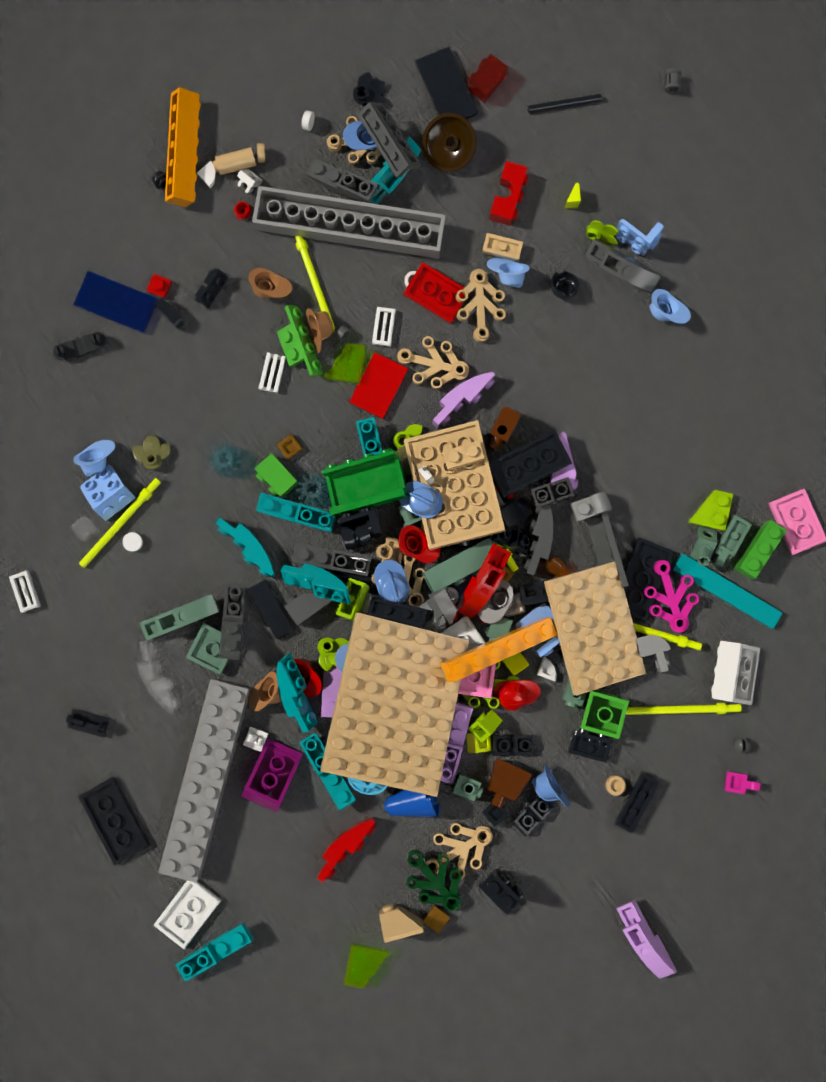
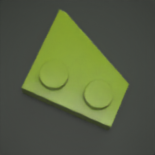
[688,490,733,532]

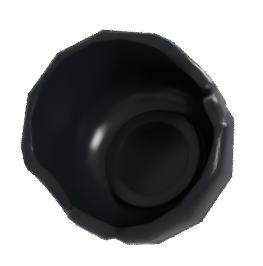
[551,270,579,299]

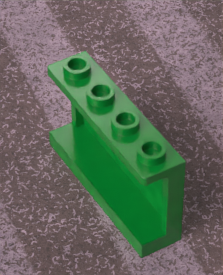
[321,449,409,517]

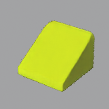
[564,183,581,209]
[502,652,530,676]
[466,733,492,753]

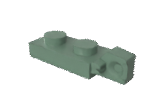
[713,515,752,567]

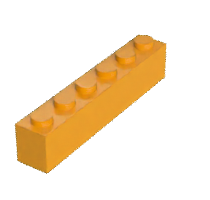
[165,87,201,207]
[440,617,557,682]

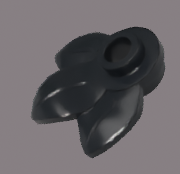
[353,72,387,104]

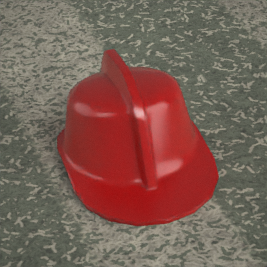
[398,525,440,563]
[294,658,322,698]
[493,680,540,711]

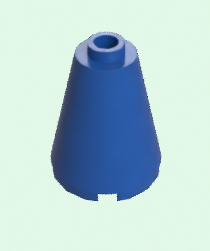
[384,790,440,818]

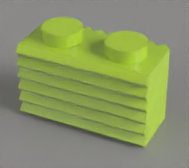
[336,578,370,622]

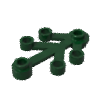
[406,849,462,911]

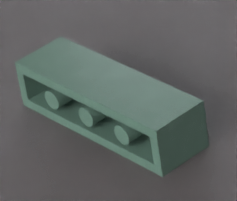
[422,537,495,593]

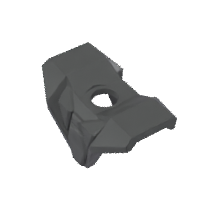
[418,588,458,633]

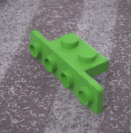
[277,305,323,376]

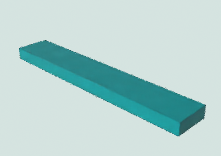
[672,554,782,629]

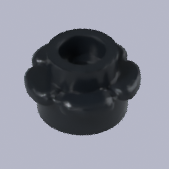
[152,171,166,189]

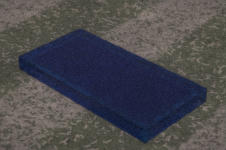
[73,271,158,334]

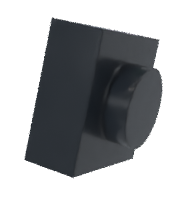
[481,802,509,827]

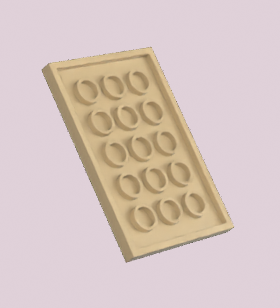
[404,420,505,550]
[544,561,646,696]

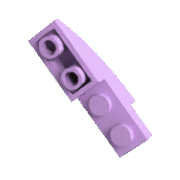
[432,372,495,428]
[441,702,473,784]
[616,900,677,979]

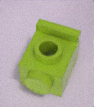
[468,710,503,742]

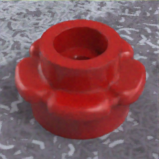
[234,201,252,220]

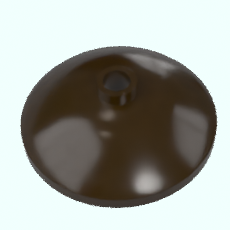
[422,113,477,172]

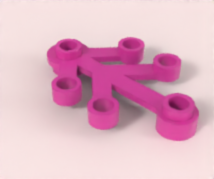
[644,560,699,633]

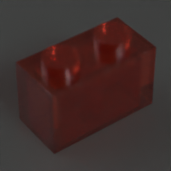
[467,54,509,103]

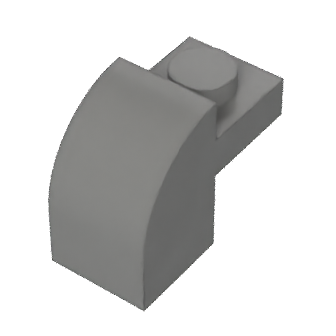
[570,491,612,522]
[636,635,671,672]

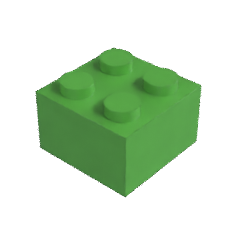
[581,690,629,739]

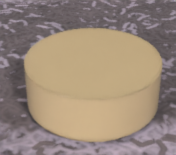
[257,143,265,163]
[605,775,626,796]

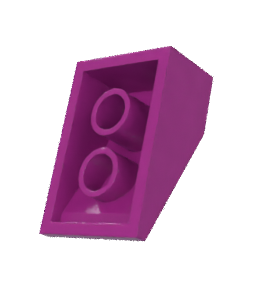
[241,738,303,812]

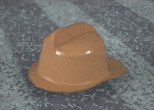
[248,268,292,299]
[306,308,333,353]
[248,671,281,712]

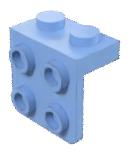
[616,219,664,256]
[80,465,136,521]
[516,603,560,657]

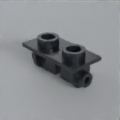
[194,268,228,309]
[66,709,110,738]

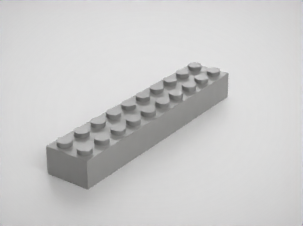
[252,186,446,259]
[158,679,251,883]

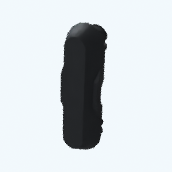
[53,332,106,361]

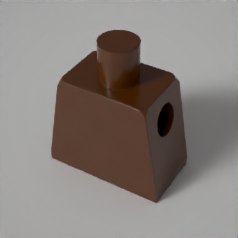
[488,406,521,450]
[488,758,532,809]

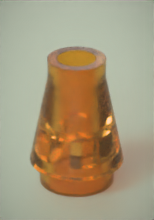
[544,555,572,577]

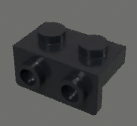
[568,727,613,763]

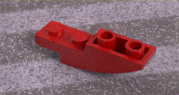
[457,543,512,618]
[317,817,376,883]

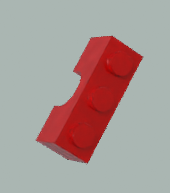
[489,161,529,226]

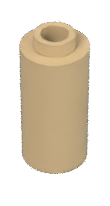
[213,147,256,175]

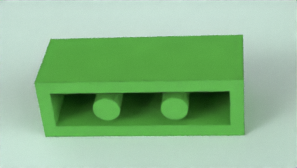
[734,520,787,580]

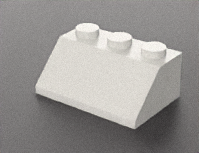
[711,641,760,705]

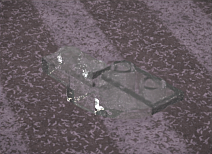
[136,640,179,714]

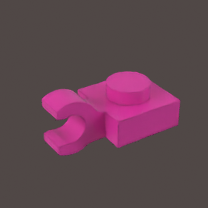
[724,771,761,794]

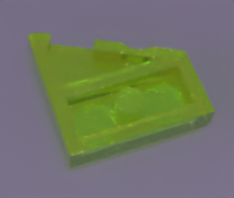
[324,343,367,384]
[344,943,389,989]

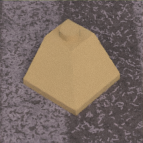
[379,904,424,943]

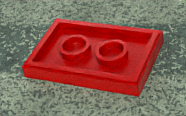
[403,262,469,324]
[349,352,408,420]

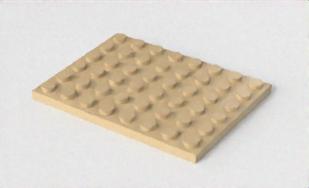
[320,612,469,797]

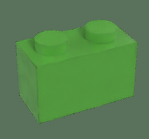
[254,453,299,499]

